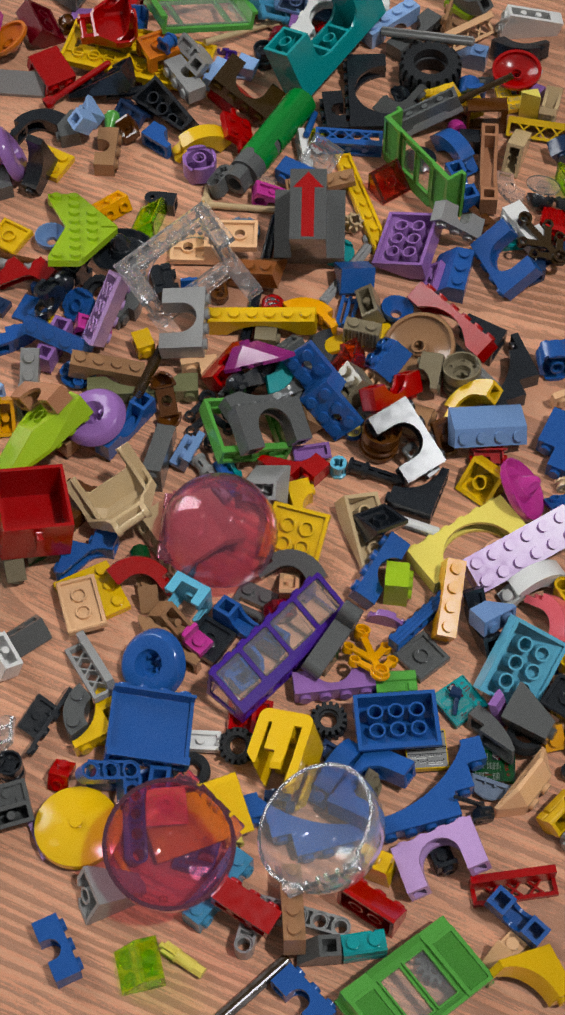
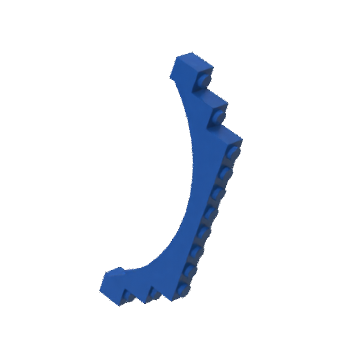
[243,735,487,865]

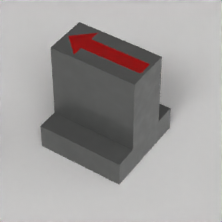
[274,169,346,264]

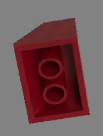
[15,0,66,49]

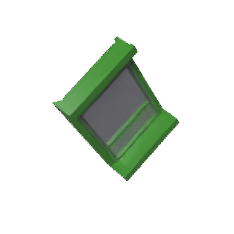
[143,0,259,34]

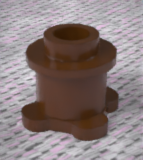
[58,13,75,35]

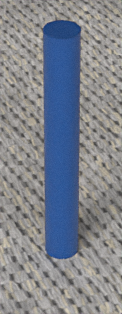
[303,111,318,138]

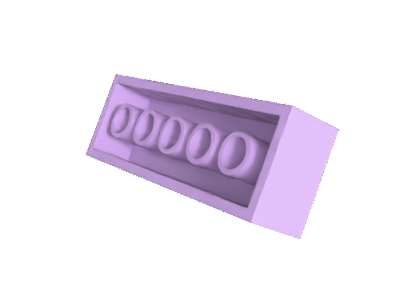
[463,504,565,592]

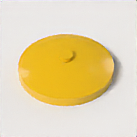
[34,786,120,870]

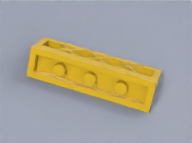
[505,115,565,142]

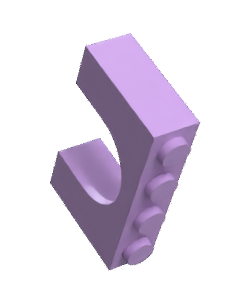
[390,815,492,902]

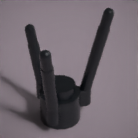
[453,795,495,825]

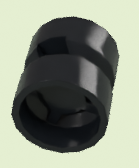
[253,39,272,71]
[0,750,26,783]

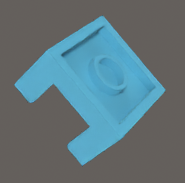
[165,571,213,623]

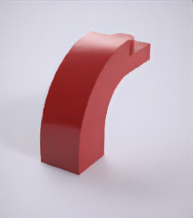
[106,555,172,596]

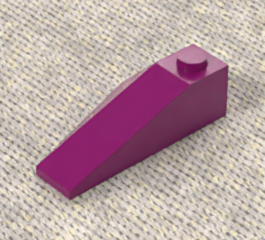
[224,339,296,374]

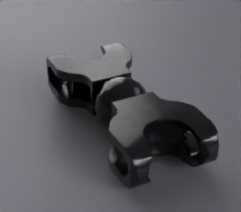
[34,256,93,320]

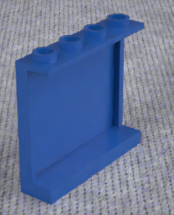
[103,682,197,772]

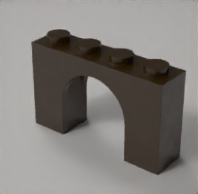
[208,53,286,126]

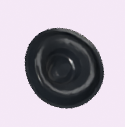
[92,228,152,273]

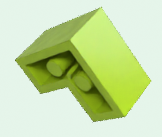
[383,561,414,607]

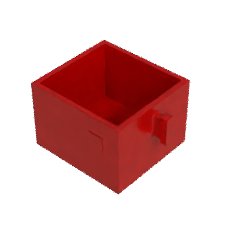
[0,464,75,560]

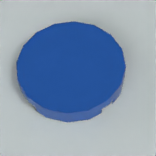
[62,287,95,322]

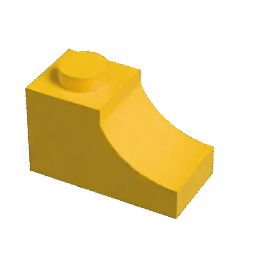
[288,477,316,508]

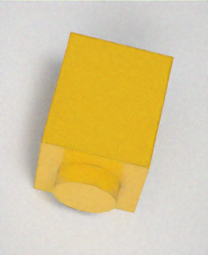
[131,327,155,359]

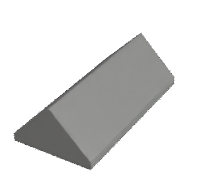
[0,69,46,98]

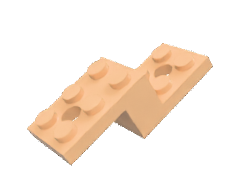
[170,219,258,265]

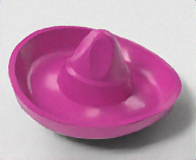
[500,458,544,520]

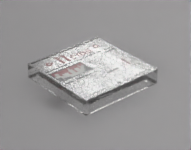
[299,132,345,174]

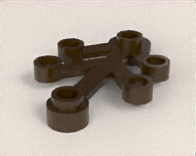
[516,211,565,266]

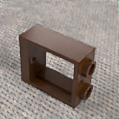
[461,97,508,134]

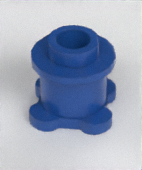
[157,32,178,55]

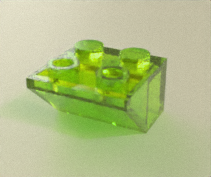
[114,935,166,996]

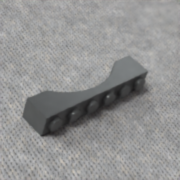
[218,365,312,425]

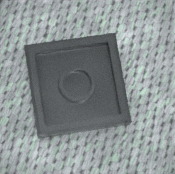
[393,630,450,683]

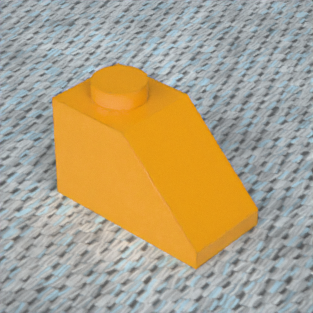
[0,396,17,437]

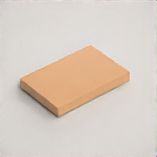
[55,573,108,637]

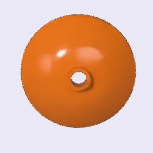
[0,20,27,57]

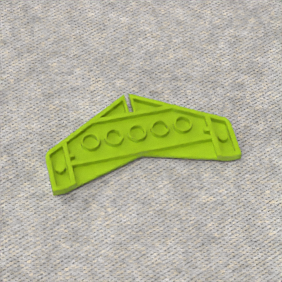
[48,192,118,267]

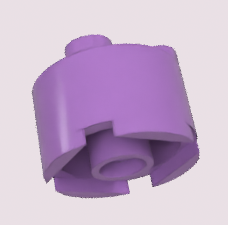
[182,145,217,185]

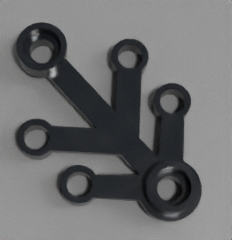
[185,390,233,452]

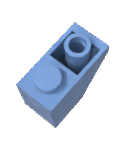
[469,601,517,637]

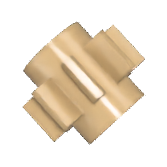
[345,212,364,235]

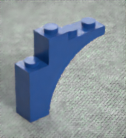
[536,407,565,479]

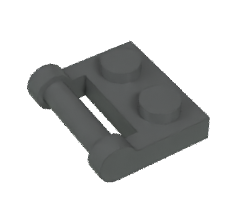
[232,579,279,624]

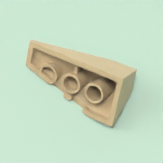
[334,492,381,569]

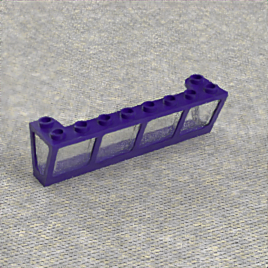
[206,572,344,723]

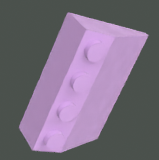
[81,270,133,347]

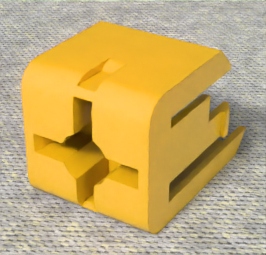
[247,708,324,811]

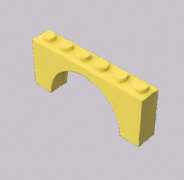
[406,495,526,594]

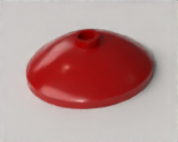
[492,49,542,91]

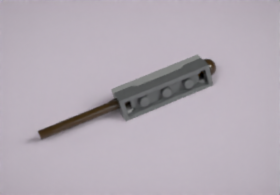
[402,72,514,136]

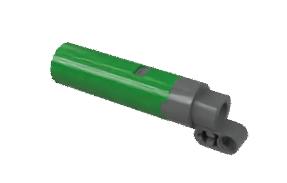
[207,88,316,199]

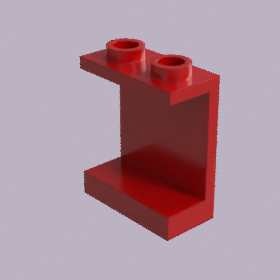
[27,45,76,96]

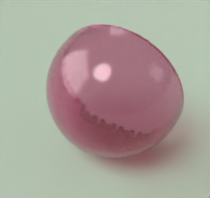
[156,472,278,588]
[102,770,245,913]

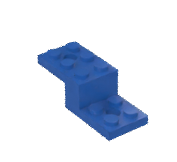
[282,340,364,441]

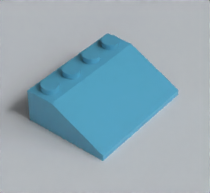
[473,614,565,704]

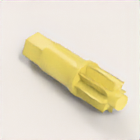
[158,941,207,979]

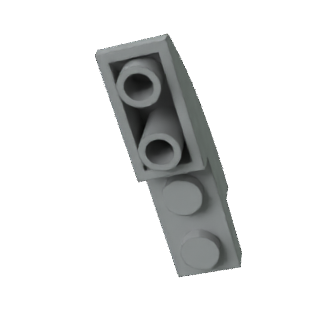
[17,347,41,421]

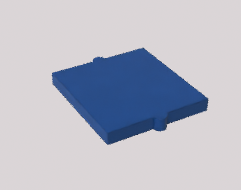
[12,294,48,323]

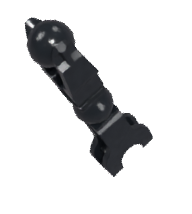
[223,328,344,395]

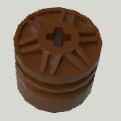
[359,413,402,463]

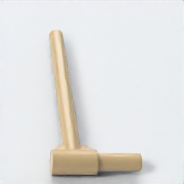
[203,19,281,46]
[199,184,275,214]

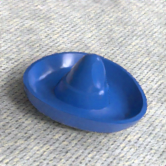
[121,628,186,692]

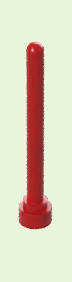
[42,60,111,109]

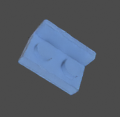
[169,430,205,472]

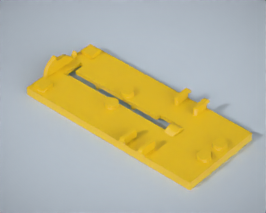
[61,14,217,91]

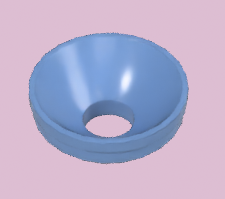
[35,222,64,250]

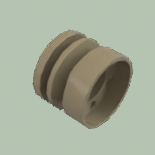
[442,351,482,397]

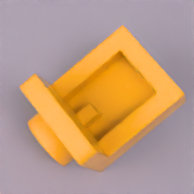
[543,722,565,753]

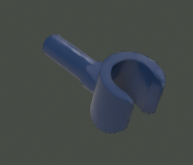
[449,686,462,716]

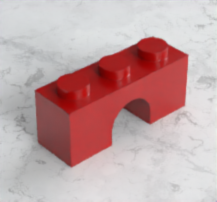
[200,340,243,392]

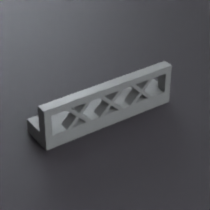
[64,630,115,703]

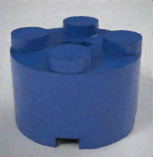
[535,339,565,381]

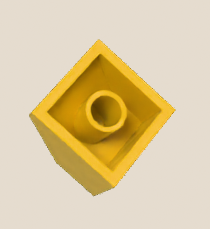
[455,455,504,506]

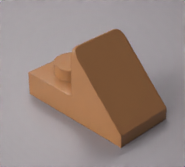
[136,576,159,615]

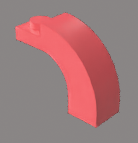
[524,593,565,642]

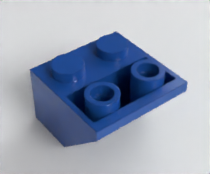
[363,337,413,383]

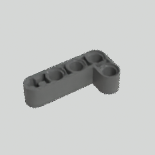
[301,600,364,679]

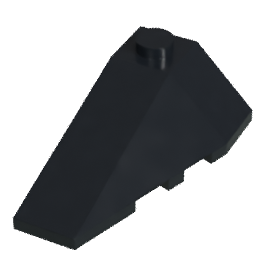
[68,57,136,98]

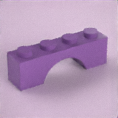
[292,667,376,704]

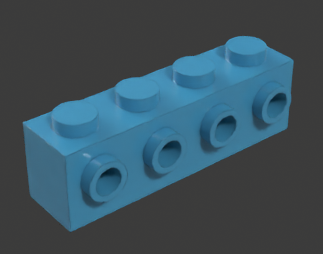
[182,846,254,934]

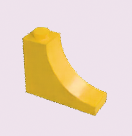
[489,944,565,1007]

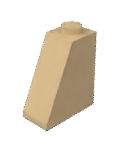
[501,129,532,178]

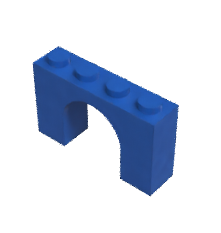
[470,218,544,301]
[326,750,416,833]

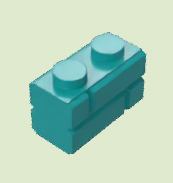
[340,929,388,964]

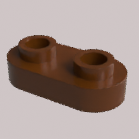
[207,272,229,304]

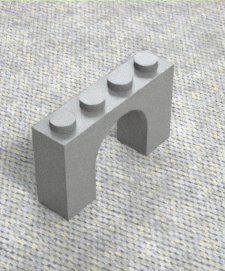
[158,286,211,359]

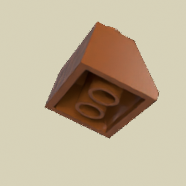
[223,257,287,289]

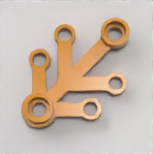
[342,624,398,682]

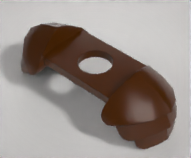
[150,371,182,427]

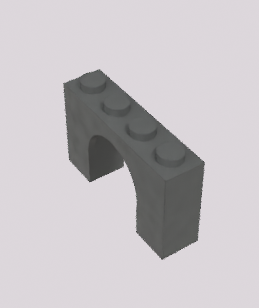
[227,395,313,456]

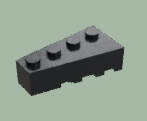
[132,75,199,133]

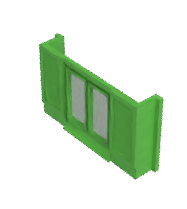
[382,106,467,217]
[334,915,494,1015]

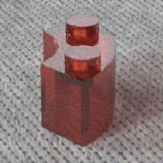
[330,337,365,371]

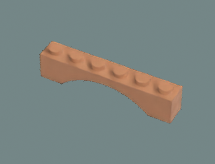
[479,123,499,214]

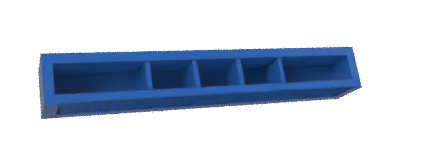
[388,589,441,652]

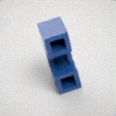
[444,159,480,213]
[484,884,551,949]
[31,913,84,989]
[271,963,337,1015]

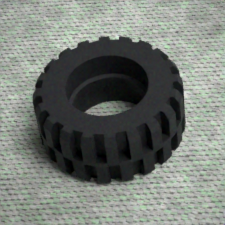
[398,41,462,101]

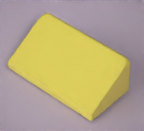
[518,89,541,120]

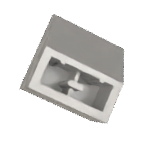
[243,465,291,504]

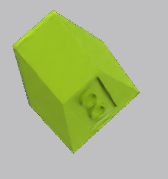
[0,391,93,469]

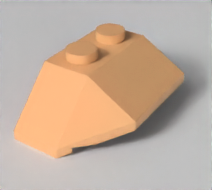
[494,746,551,818]

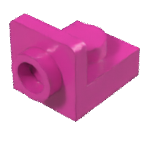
[181,622,214,658]

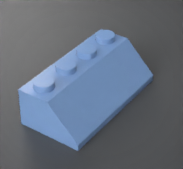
[448,404,527,448]

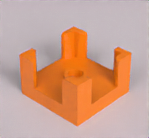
[136,29,180,74]

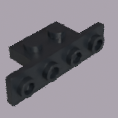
[15,687,72,758]

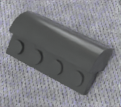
[0,778,35,830]

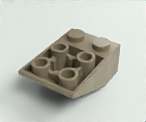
[333,360,374,419]

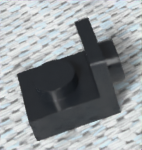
[429,846,459,876]

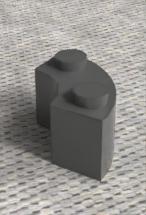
[63,683,94,743]

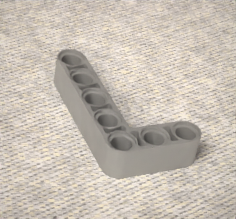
[234,894,351,960]

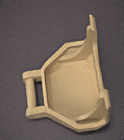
[66,441,157,537]

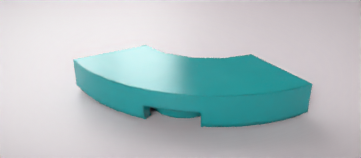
[264,361,294,395]

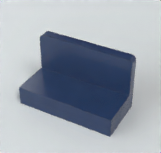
[115,98,154,129]

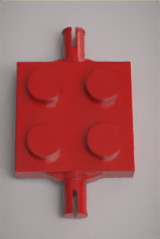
[219,108,253,154]

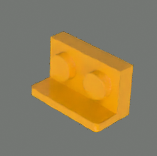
[92,190,133,221]

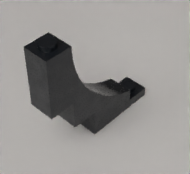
[481,333,539,406]

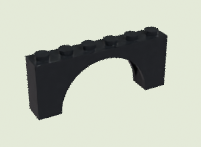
[343,54,390,138]

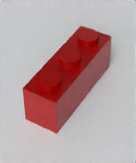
[210,876,282,939]

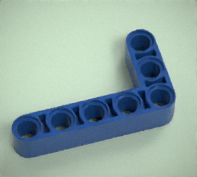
[75,760,148,868]

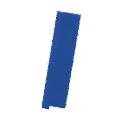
[314,127,383,158]

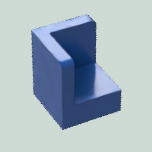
[131,4,149,29]

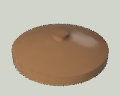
[385,312,456,382]

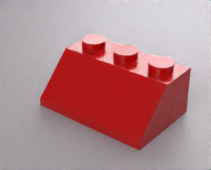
[337,875,407,938]

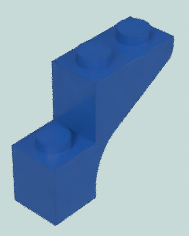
[53,529,120,581]

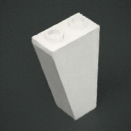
[495,4,564,39]

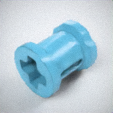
[330,455,347,480]

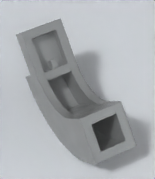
[177,32,213,77]

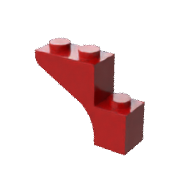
[0,256,58,290]
[257,453,330,487]

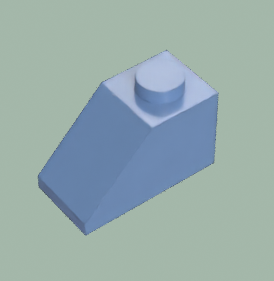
[456,43,489,72]

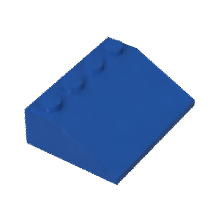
[352,689,442,752]

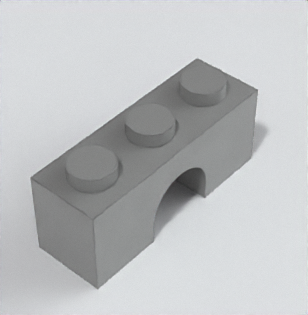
[163,54,206,104]
[430,200,485,242]

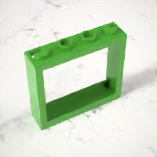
[199,398,292,464]

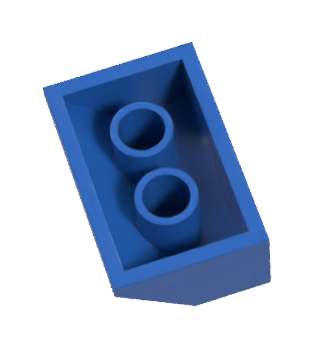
[435,247,475,304]

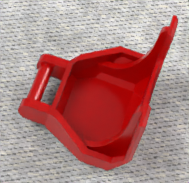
[76,0,138,48]

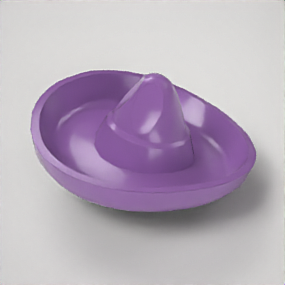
[0,126,28,182]
[68,388,126,447]

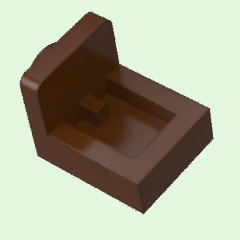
[115,114,140,144]

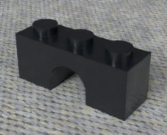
[319,90,347,138]

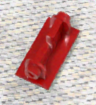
[468,446,508,464]

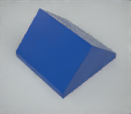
[333,261,376,295]

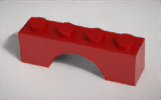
[359,370,423,414]

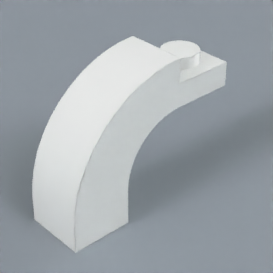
[497,559,565,606]

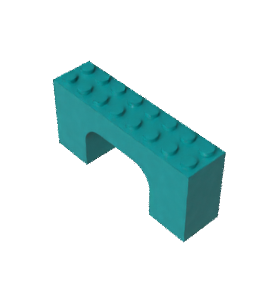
[263,0,386,96]

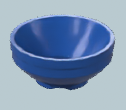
[381,295,414,323]

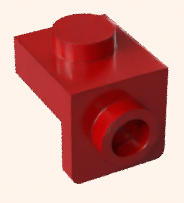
[47,759,76,792]

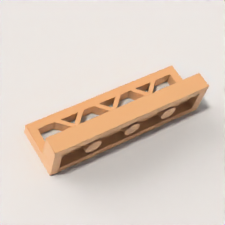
[440,11,495,52]

